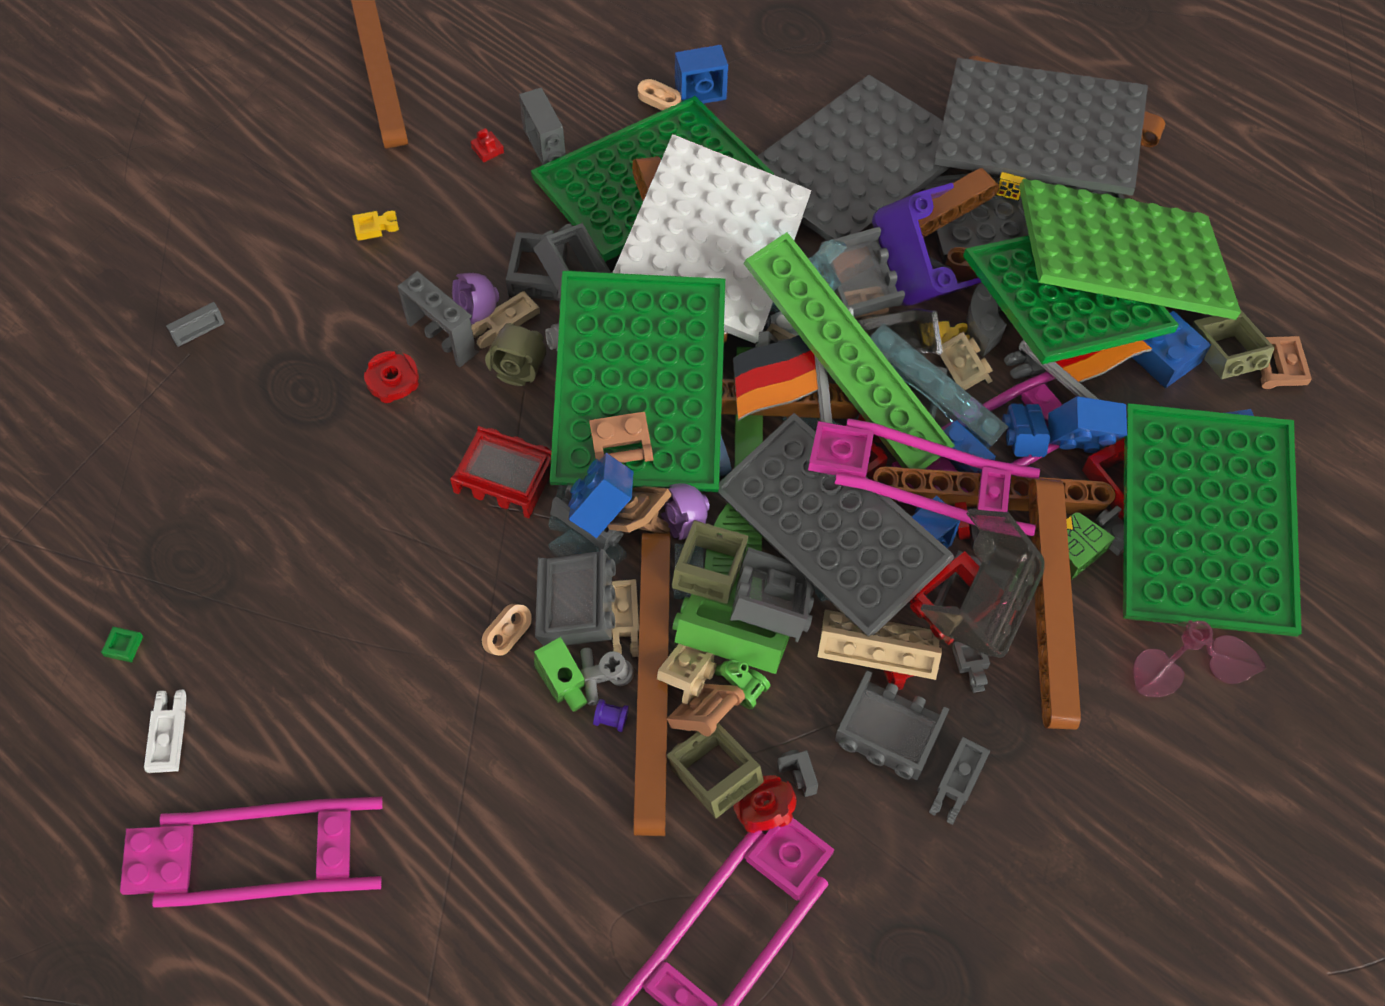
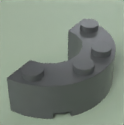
[966,282,1006,357]

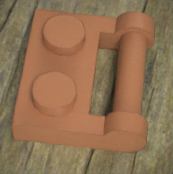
[1260,336,1312,389]
[589,412,653,463]
[667,684,745,736]

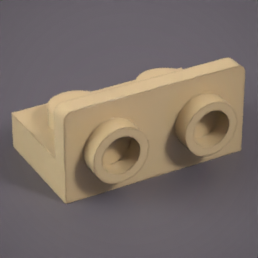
[936,332,993,392]
[657,644,717,705]

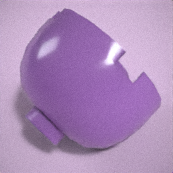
[452,273,499,325]
[661,483,710,540]

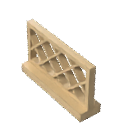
[817,610,942,680]

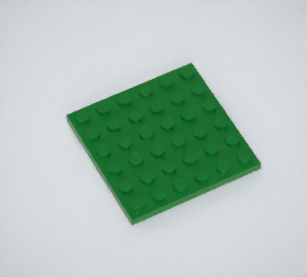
[963,235,1179,365]

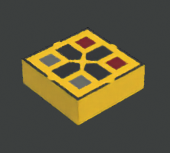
[996,172,1026,201]

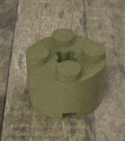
[485,323,547,386]

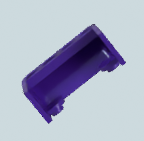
[872,183,981,306]

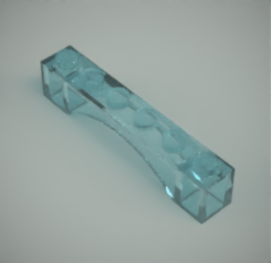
[870,323,1009,450]

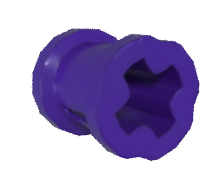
[593,699,629,732]

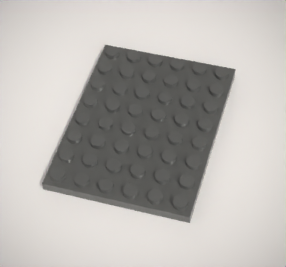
[934,58,1148,195]
[757,75,950,241]

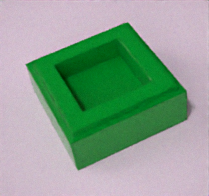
[101,626,143,663]

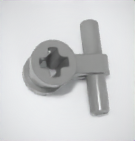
[580,648,634,705]

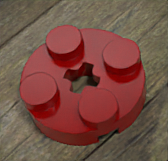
[364,351,419,403]
[734,775,797,833]

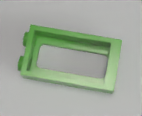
[672,594,789,674]

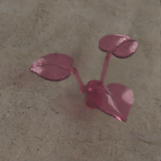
[1133,620,1266,697]

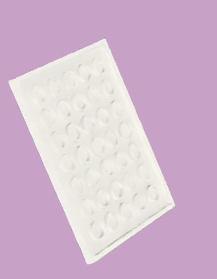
[613,134,811,344]

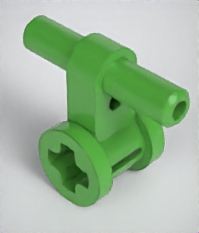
[714,660,770,709]

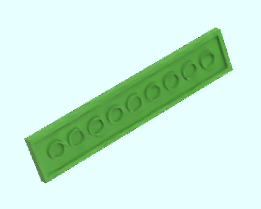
[743,232,955,469]

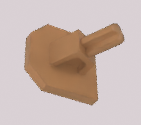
[607,486,671,533]

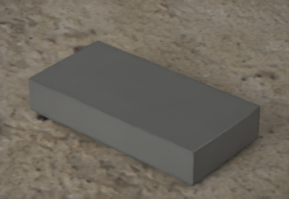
[166,302,225,347]

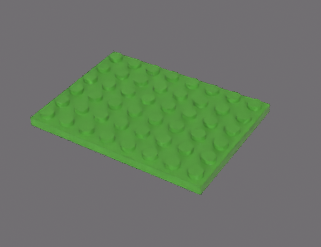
[1019,179,1241,320]

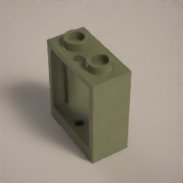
[1192,309,1274,380]
[672,520,749,604]
[667,723,764,818]

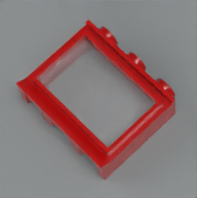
[450,426,552,518]

